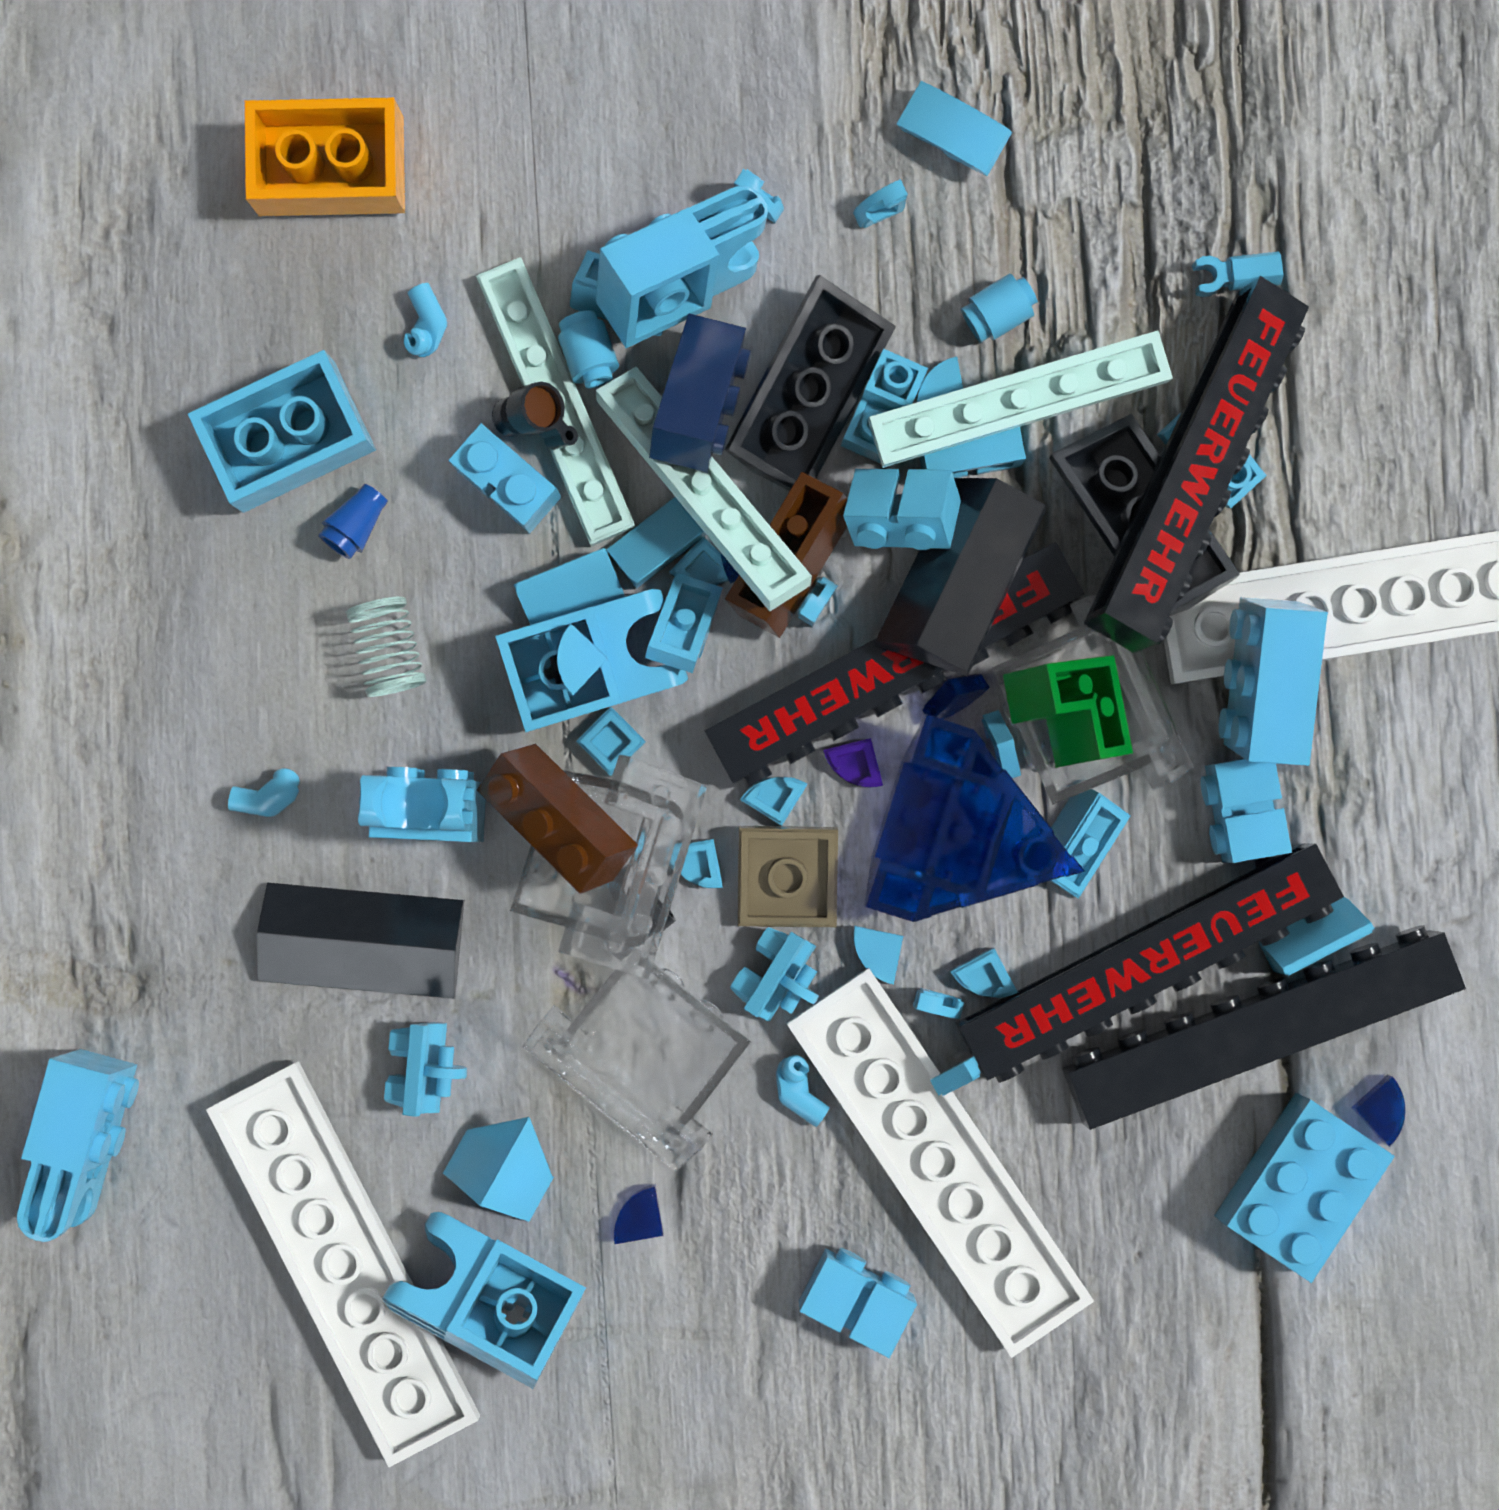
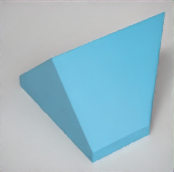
[443,1117,554,1222]

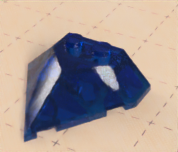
[864,714,1085,922]

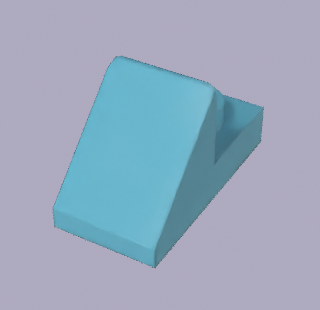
[645,573,723,673]

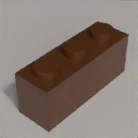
[725,472,847,638]
[477,744,639,894]

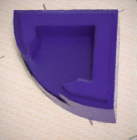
[823,738,883,788]

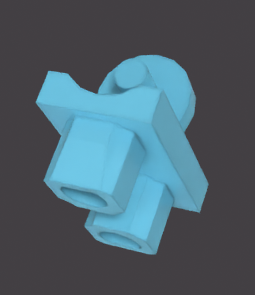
[730,927,819,1022]
[384,1022,467,1117]

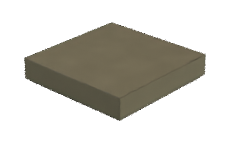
[738,826,838,928]

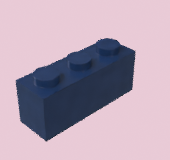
[649,313,751,473]

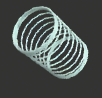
[345,596,427,697]

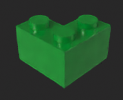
[1003,655,1133,768]

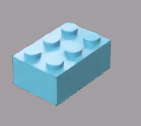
[188,350,376,513]
[1218,597,1328,766]
[1214,1092,1395,1283]

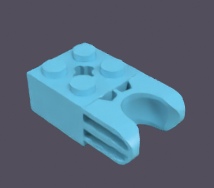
[596,186,768,348]
[495,589,688,733]
[358,767,486,842]
[17,1049,139,1242]
[382,1212,586,1389]

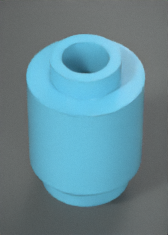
[961,273,1038,343]
[558,310,619,388]

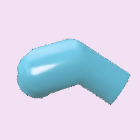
[404,283,447,357]
[228,768,300,817]
[776,1055,830,1127]

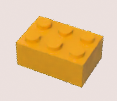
[244,97,405,216]

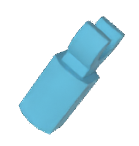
[1192,251,1283,297]

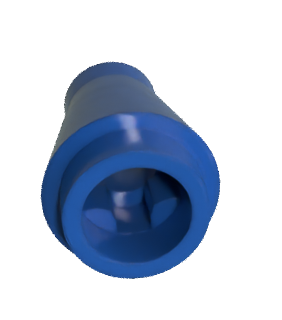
[318,484,388,559]

